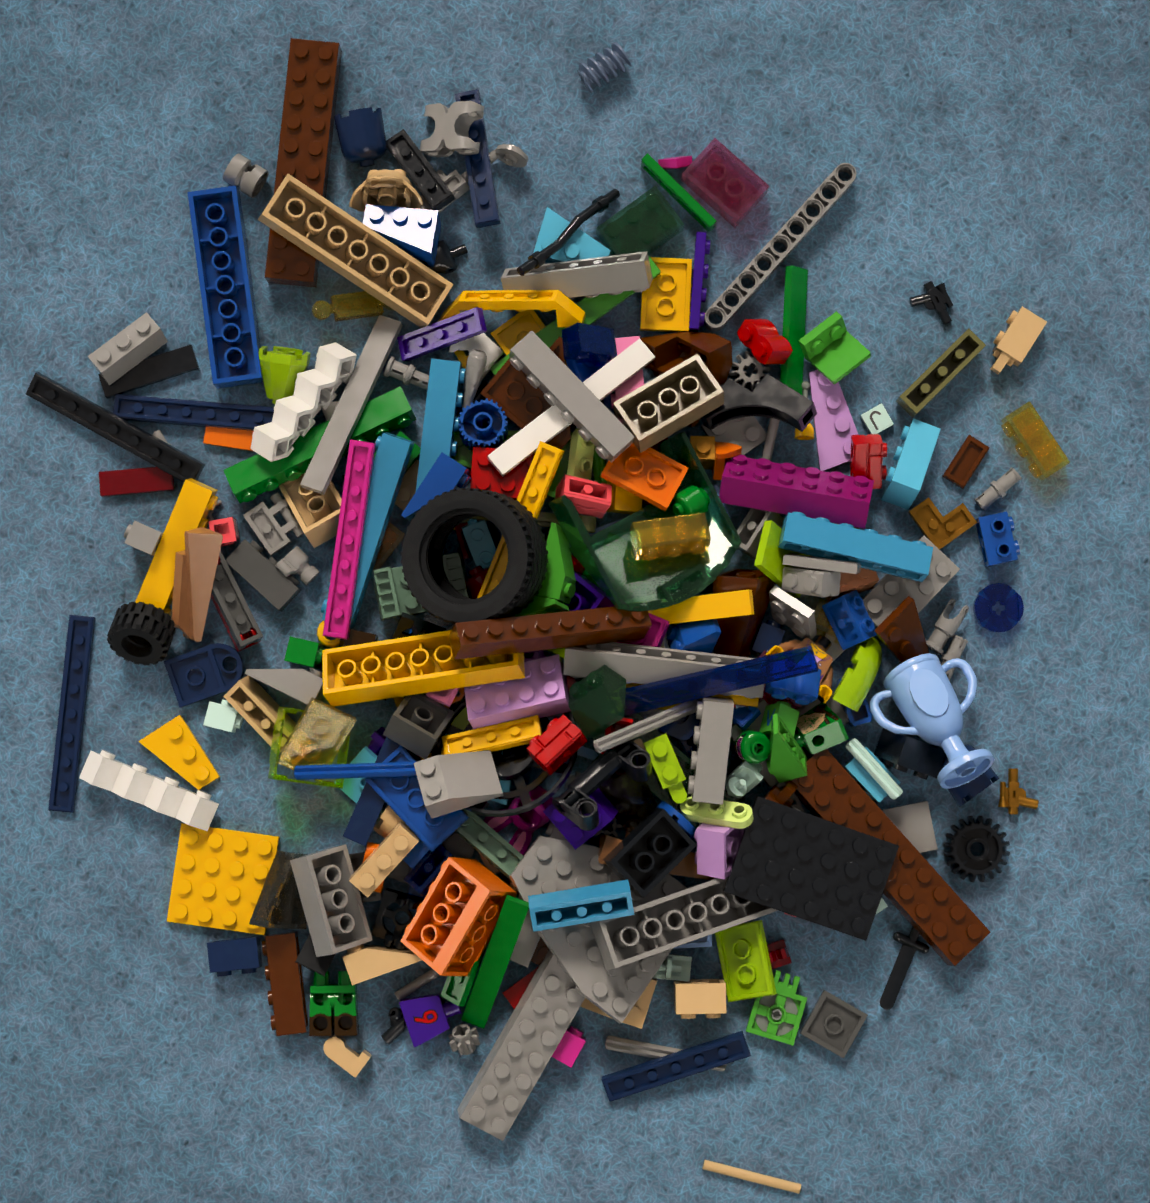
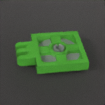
[745,970,807,1046]

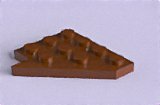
[480,336,571,450]

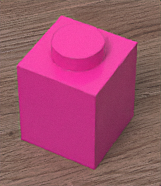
[552,1026,586,1068]

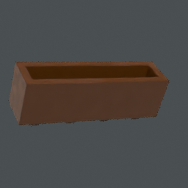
[262,931,309,1036]

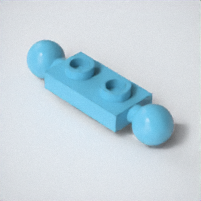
[462,519,497,569]

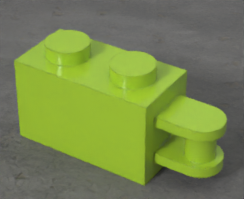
[643,733,687,803]

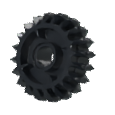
[942,816,1010,882]

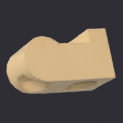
[323,1035,372,1078]

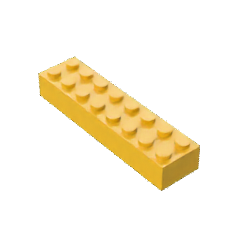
[322,630,525,707]

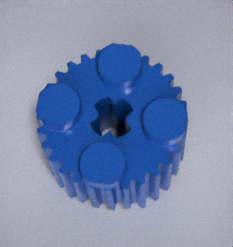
[458,398,508,450]

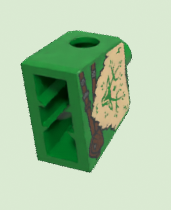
[794,702,849,754]

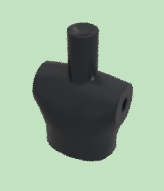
[423,240,468,274]

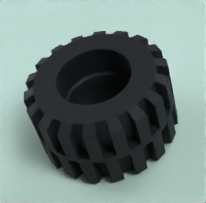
[107,602,176,665]

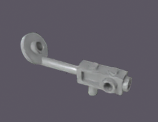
[420,144,528,213]

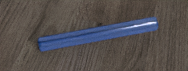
[294,762,417,780]

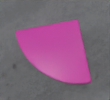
[658,156,693,169]

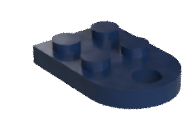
[164,643,244,708]

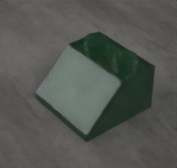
[569,665,626,740]

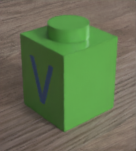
[759,701,800,738]

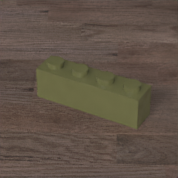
[896,328,986,418]

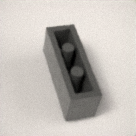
[226,539,301,612]

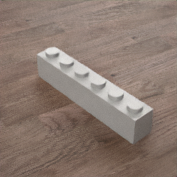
[501,251,653,300]
[509,331,635,463]

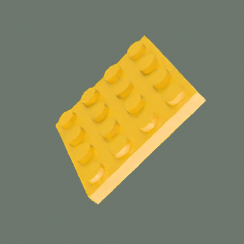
[167,823,280,935]

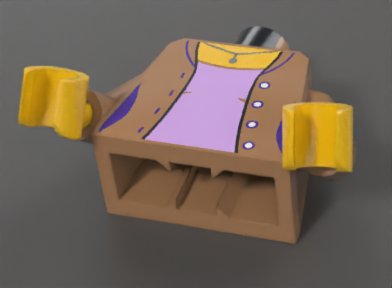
[765,635,833,704]

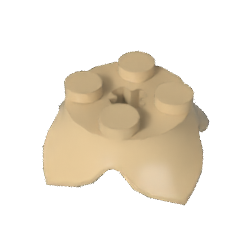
[349,169,423,212]

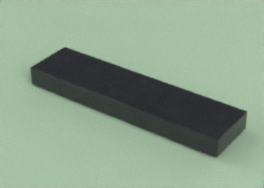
[386,129,455,211]
[98,344,200,398]

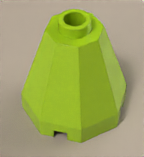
[259,346,311,404]

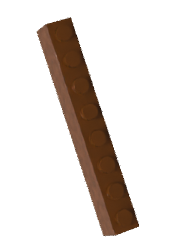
[449,603,652,660]

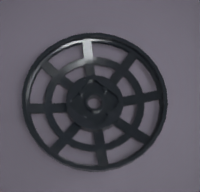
[431,696,578,817]

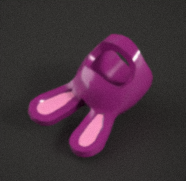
[483,785,553,855]

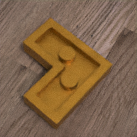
[908,497,977,550]

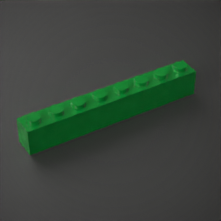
[223,386,417,504]

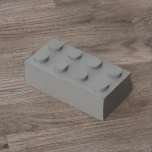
[863,535,960,629]
[687,695,734,805]
[290,844,373,957]

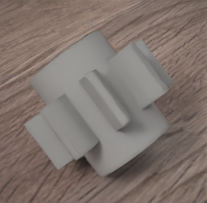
[448,1024,480,1055]

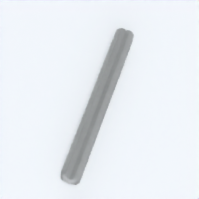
[593,698,698,753]
[605,1035,727,1072]

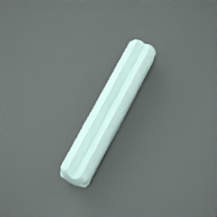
[846,738,903,800]

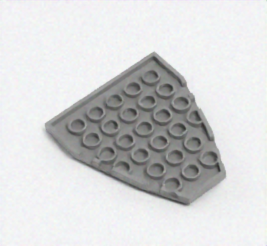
[509,836,687,1024]

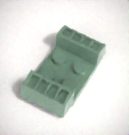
[371,552,472,621]

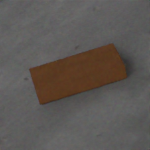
[942,435,990,489]

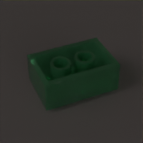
[596,185,684,256]

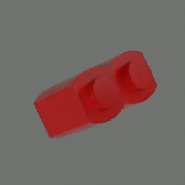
[737,319,793,364]

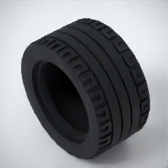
[401,488,548,624]

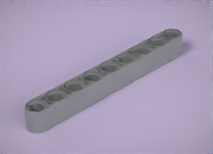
[704,163,856,332]

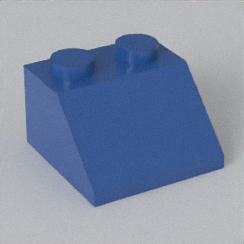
[666,619,721,653]

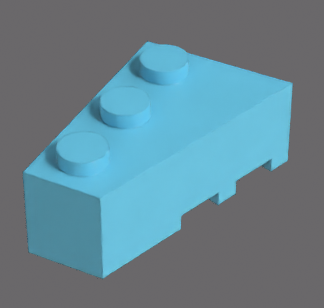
[533,207,611,263]
[881,418,941,510]

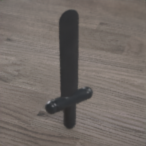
[880,926,929,1010]

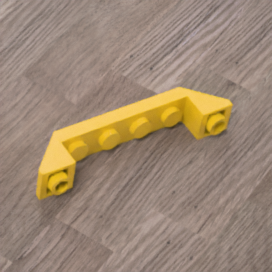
[438,290,586,330]

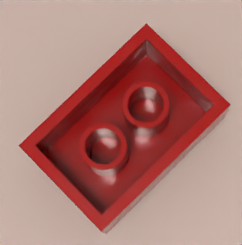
[470,447,544,505]

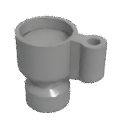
[275,546,320,586]

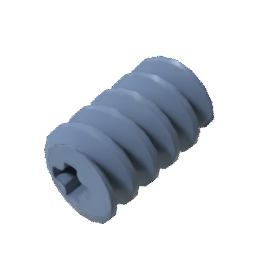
[577,42,631,93]

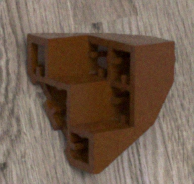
[640,331,733,428]

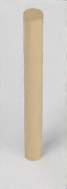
[702,1159,801,1194]

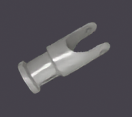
[926,598,969,655]

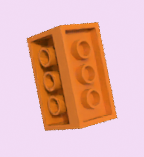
[400,857,517,976]

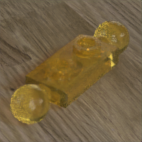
[312,291,393,322]

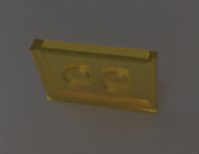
[276,697,357,782]

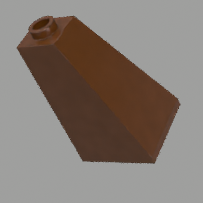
[713,568,776,658]

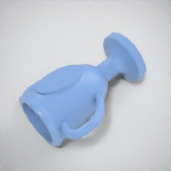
[869,653,995,789]

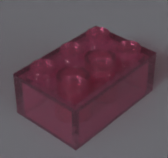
[681,138,769,228]

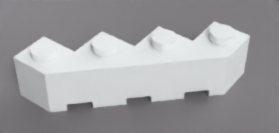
[250,342,357,462]
[79,750,219,831]

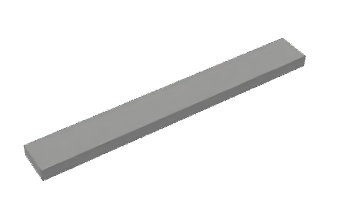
[300,315,403,495]

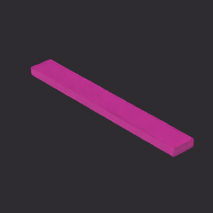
[323,439,376,640]

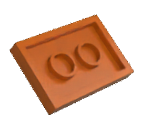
[600,443,689,511]

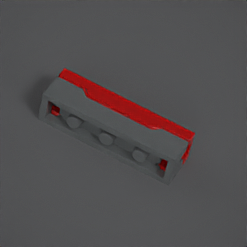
[211,550,263,652]

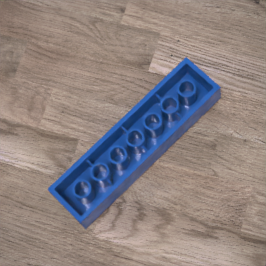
[187,185,263,389]

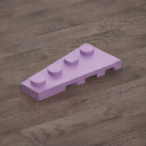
[808,370,858,471]

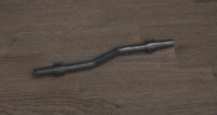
[517,189,620,276]

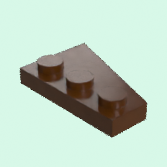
[874,596,929,664]

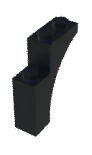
[701,374,817,432]

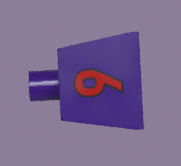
[399,993,461,1047]

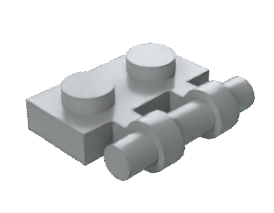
[243,492,304,556]

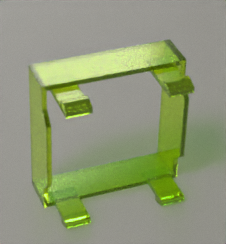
[268,707,353,789]

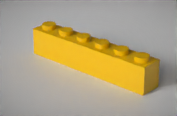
[135,478,218,616]

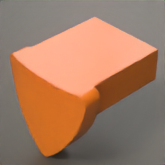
[712,441,742,480]

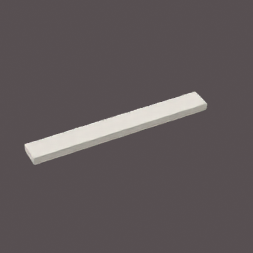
[487,338,655,477]

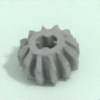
[729,351,771,391]

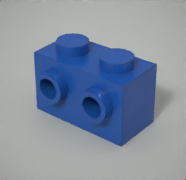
[975,511,1020,567]

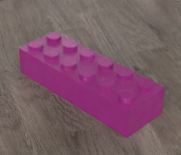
[718,454,874,529]

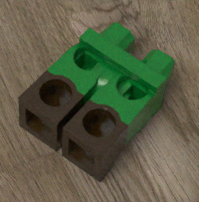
[309,971,359,1036]

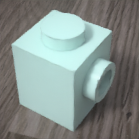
[203,699,243,733]

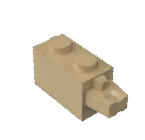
[990,306,1047,374]

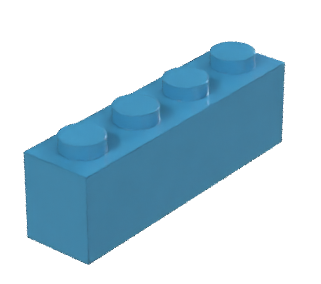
[528,880,634,932]

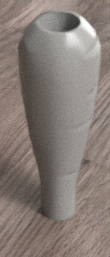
[462,350,487,408]

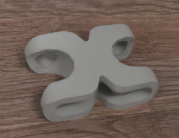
[420,101,484,157]

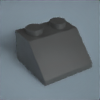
[383,693,455,759]

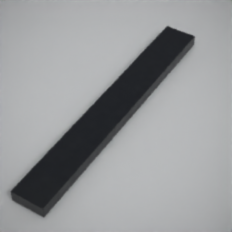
[26,372,205,482]

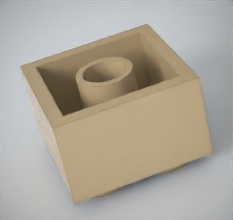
[674,979,727,1019]

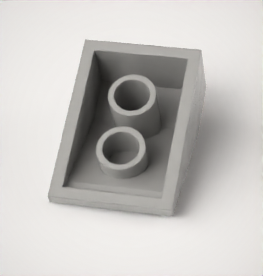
[244,667,323,708]
[414,750,504,819]

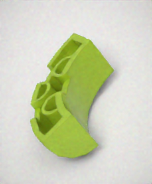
[832,636,882,712]

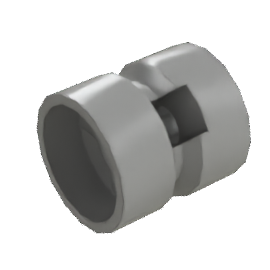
[223,153,269,198]

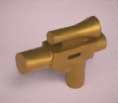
[998,769,1039,814]

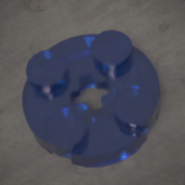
[973,583,1024,633]

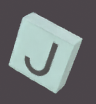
[860,403,894,434]

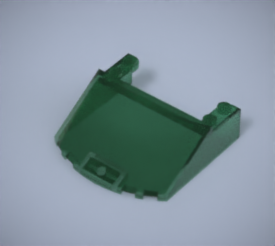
[548,431,742,611]

